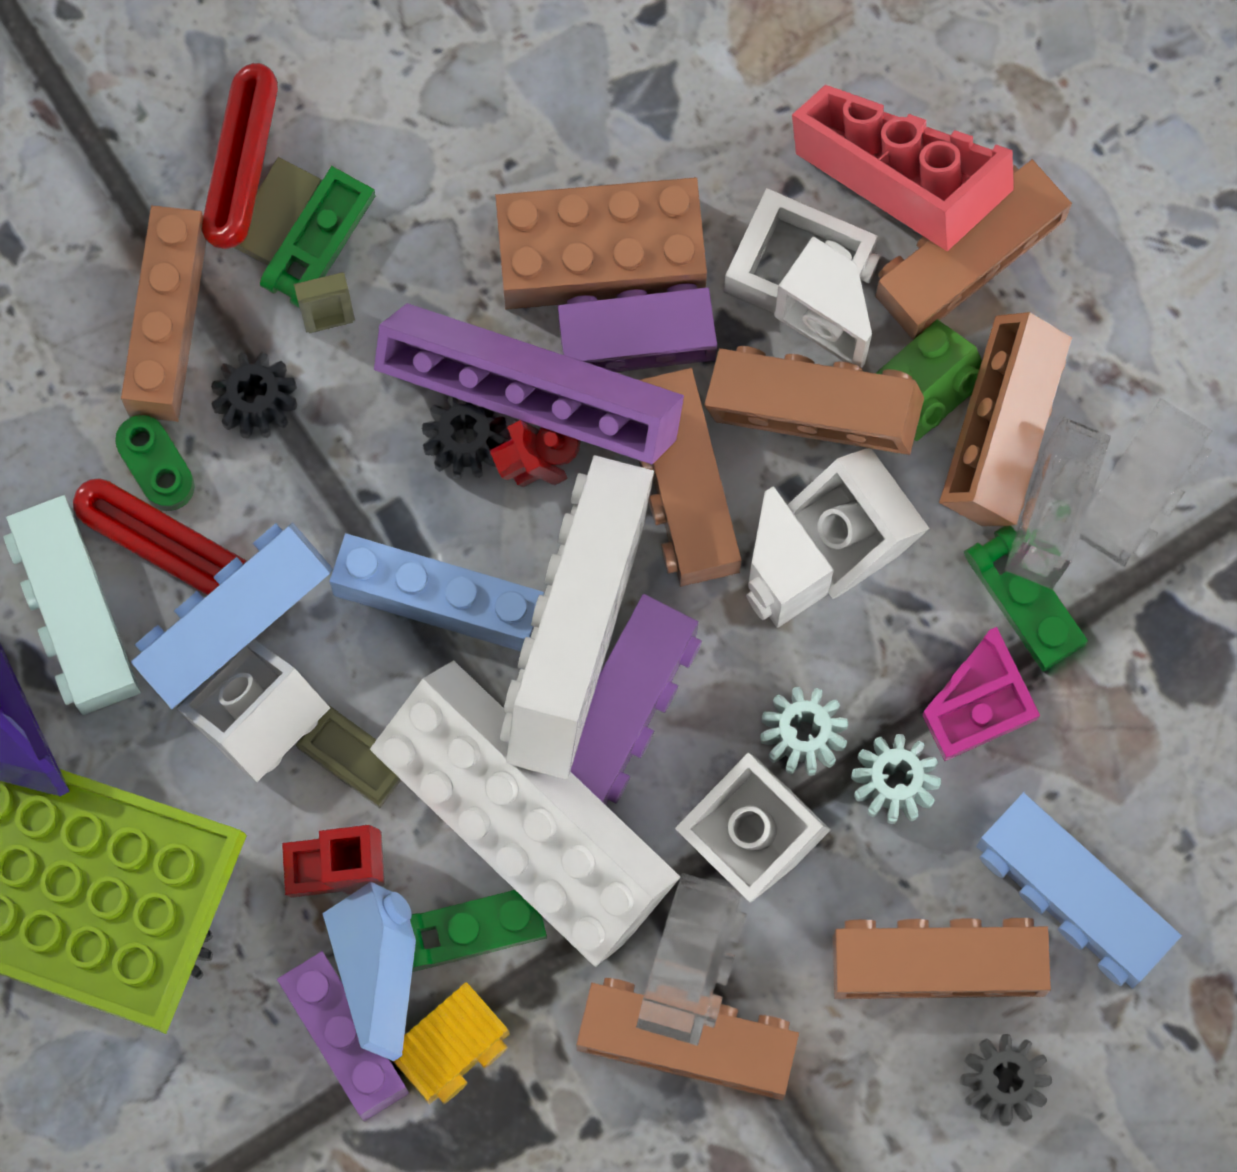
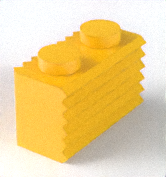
[391,982,510,1105]

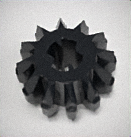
[211,352,298,439]
[422,395,508,480]

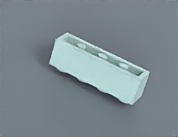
[3,495,141,715]

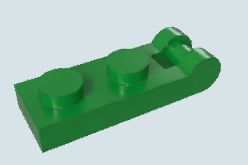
[260,165,376,308]
[964,525,1088,672]
[410,890,547,972]

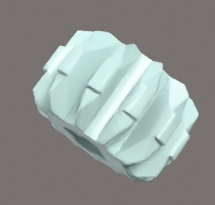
[760,687,848,776]
[851,734,941,824]

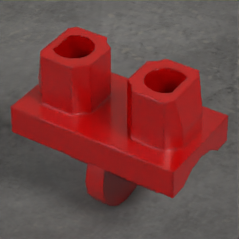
[490,420,581,487]

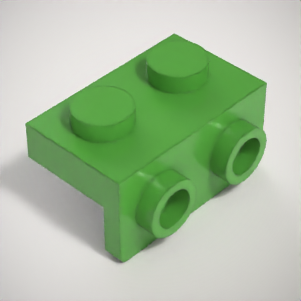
[876,319,982,441]

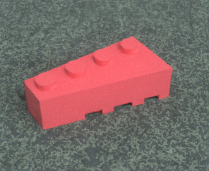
[792,85,1014,251]

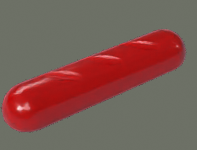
[202,63,278,249]
[73,478,247,595]

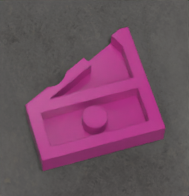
[922,627,1040,762]

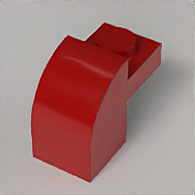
[282,825,385,898]

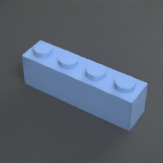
[131,522,333,709]
[329,533,544,651]
[976,792,1182,989]

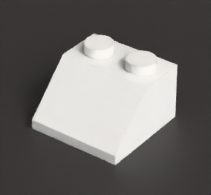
[774,236,872,368]
[787,448,930,599]
[746,486,834,628]
[177,639,330,782]
[675,753,831,903]

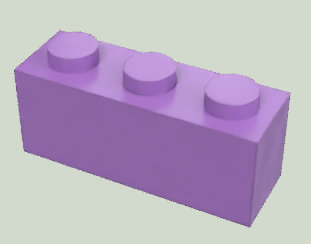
[558,284,717,372]
[277,951,409,1121]

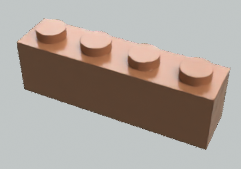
[875,159,1072,340]
[121,205,206,422]
[939,312,1072,527]
[704,346,924,455]
[639,368,742,587]
[833,918,1051,999]
[576,978,799,1101]

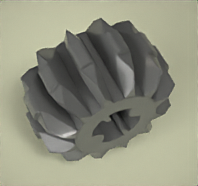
[960,1034,1052,1127]

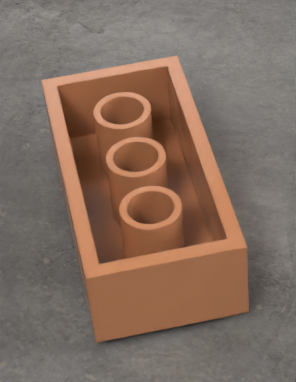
[495,177,707,310]

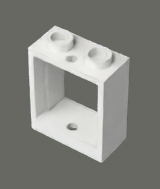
[724,188,881,313]

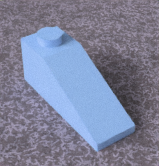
[322,882,416,1061]

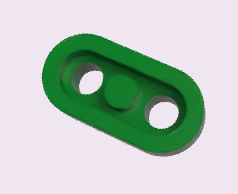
[115,415,195,511]

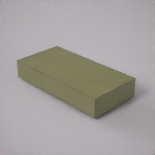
[234,157,322,265]
[294,272,355,334]
[296,705,401,809]

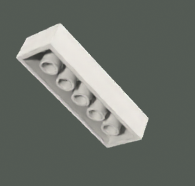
[500,455,654,780]
[370,660,680,967]

